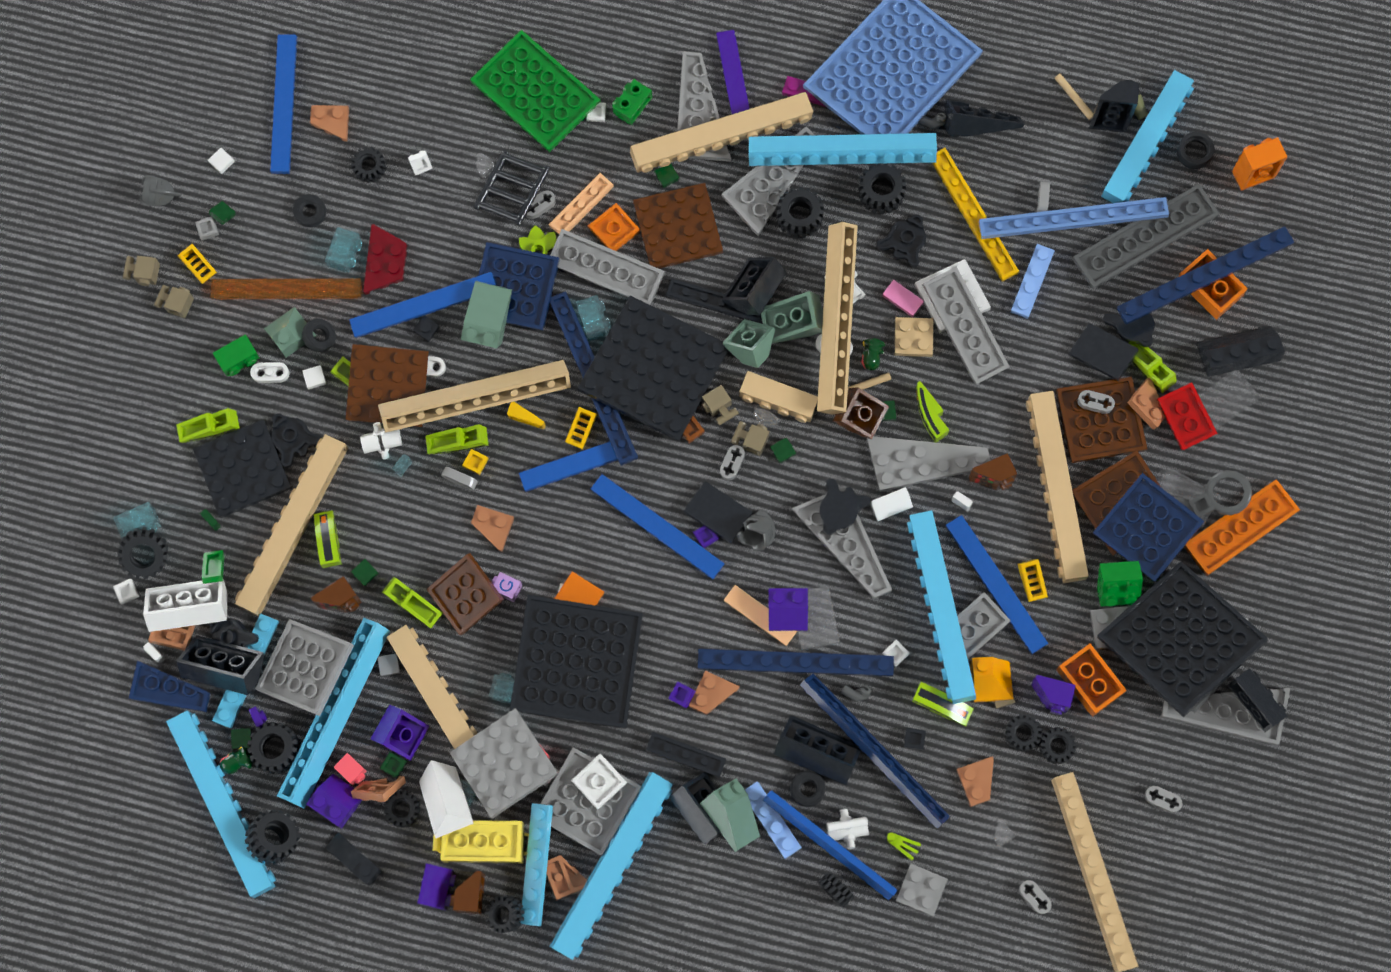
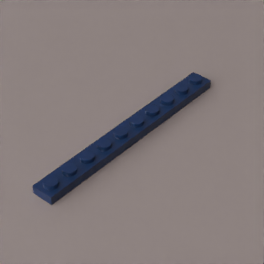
[1117,226,1294,325]
[550,291,638,466]
[698,649,894,677]
[800,673,950,829]

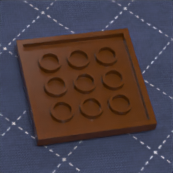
[633,183,723,269]
[346,344,429,427]
[1056,377,1147,463]
[1072,450,1161,556]

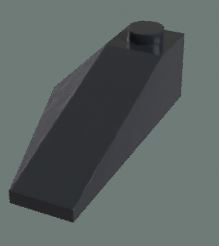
[944,99,1024,137]

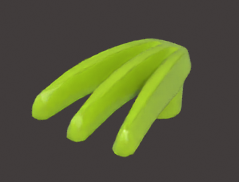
[887,832,921,860]

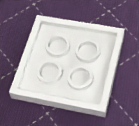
[914,259,991,333]

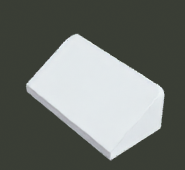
[870,487,913,521]

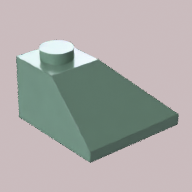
[264,307,316,358]
[723,319,775,368]

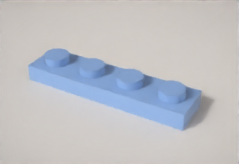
[1011,244,1055,319]
[745,781,802,859]

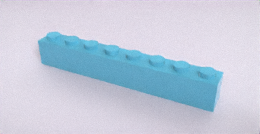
[1101,70,1194,203]

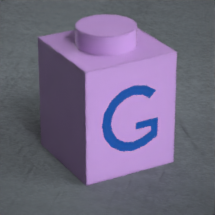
[492,572,522,602]

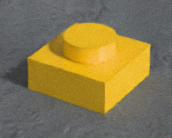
[462,449,489,476]

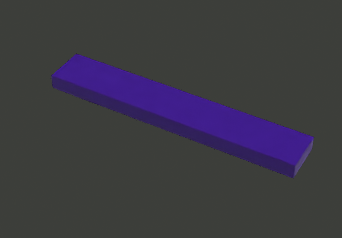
[716,30,749,115]

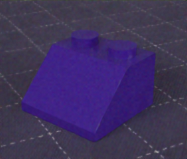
[768,588,808,631]
[1031,675,1075,715]
[371,704,429,761]
[306,774,362,829]
[418,863,456,911]

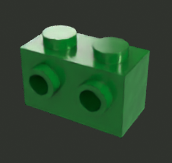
[612,79,652,126]
[213,334,260,377]

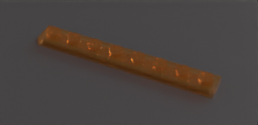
[211,278,362,299]

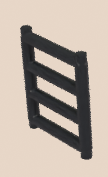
[473,150,550,226]

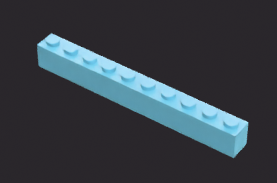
[749,133,937,166]
[907,510,976,704]
[277,618,390,809]
[166,710,276,898]
[549,772,673,960]

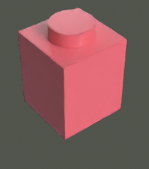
[334,753,367,786]

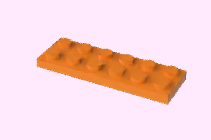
[1184,479,1300,576]

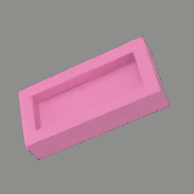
[882,280,924,318]

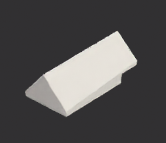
[419,760,473,838]

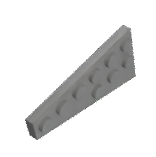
[677,51,731,162]
[722,126,814,236]
[866,437,990,492]
[792,486,892,599]
[1161,688,1290,746]

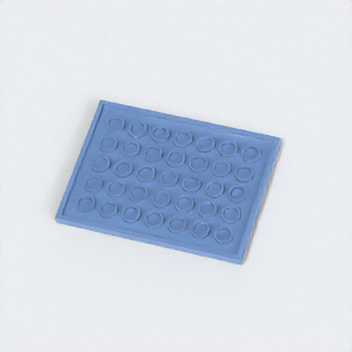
[803,0,983,135]

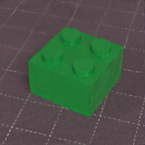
[1097,561,1143,606]

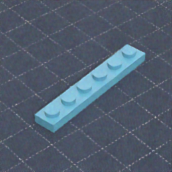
[212,614,279,729]
[520,803,553,926]

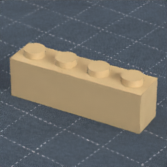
[739,371,818,423]

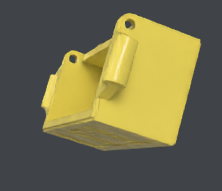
[433,821,529,864]

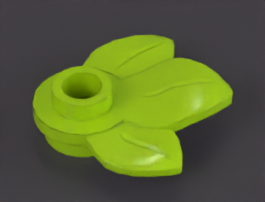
[519,226,556,255]

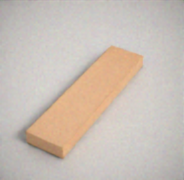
[549,173,614,235]
[724,585,797,646]

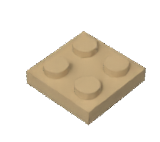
[894,317,933,357]

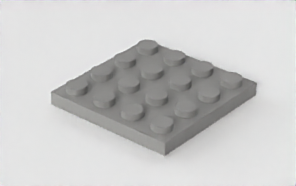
[255,619,354,716]
[450,708,558,819]
[540,747,642,856]

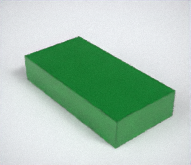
[202,550,224,584]

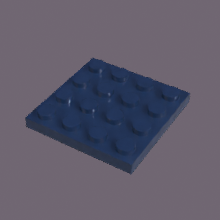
[479,242,560,331]
[1093,473,1204,582]

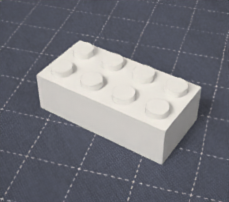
[143,580,228,632]

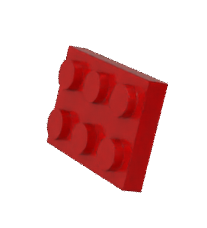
[1156,382,1218,451]

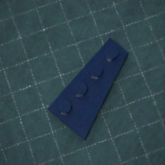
[129,661,211,712]

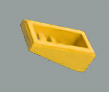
[178,244,217,284]
[507,402,546,429]
[565,407,597,449]
[1017,559,1048,602]

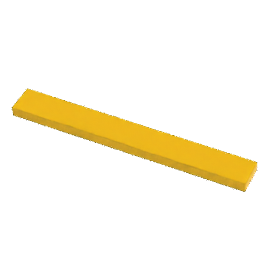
[931,148,1019,282]

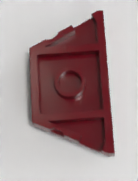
[363,224,407,295]

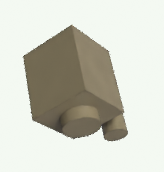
[123,256,160,286]
[154,285,194,318]
[701,385,739,426]
[731,421,770,456]

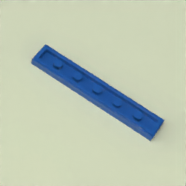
[519,442,618,492]

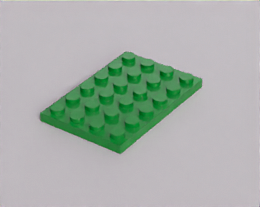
[470,30,601,152]

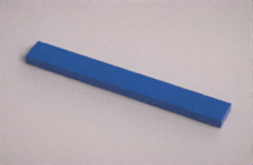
[270,34,297,174]
[349,272,496,338]
[591,474,725,580]
[945,515,1048,655]
[763,790,897,900]

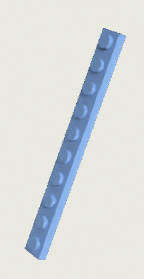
[979,197,1169,239]

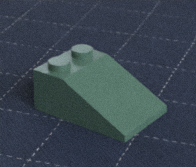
[461,281,512,348]
[761,291,823,344]
[700,779,760,852]

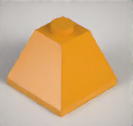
[970,657,1014,702]

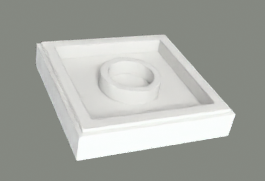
[571,754,627,810]

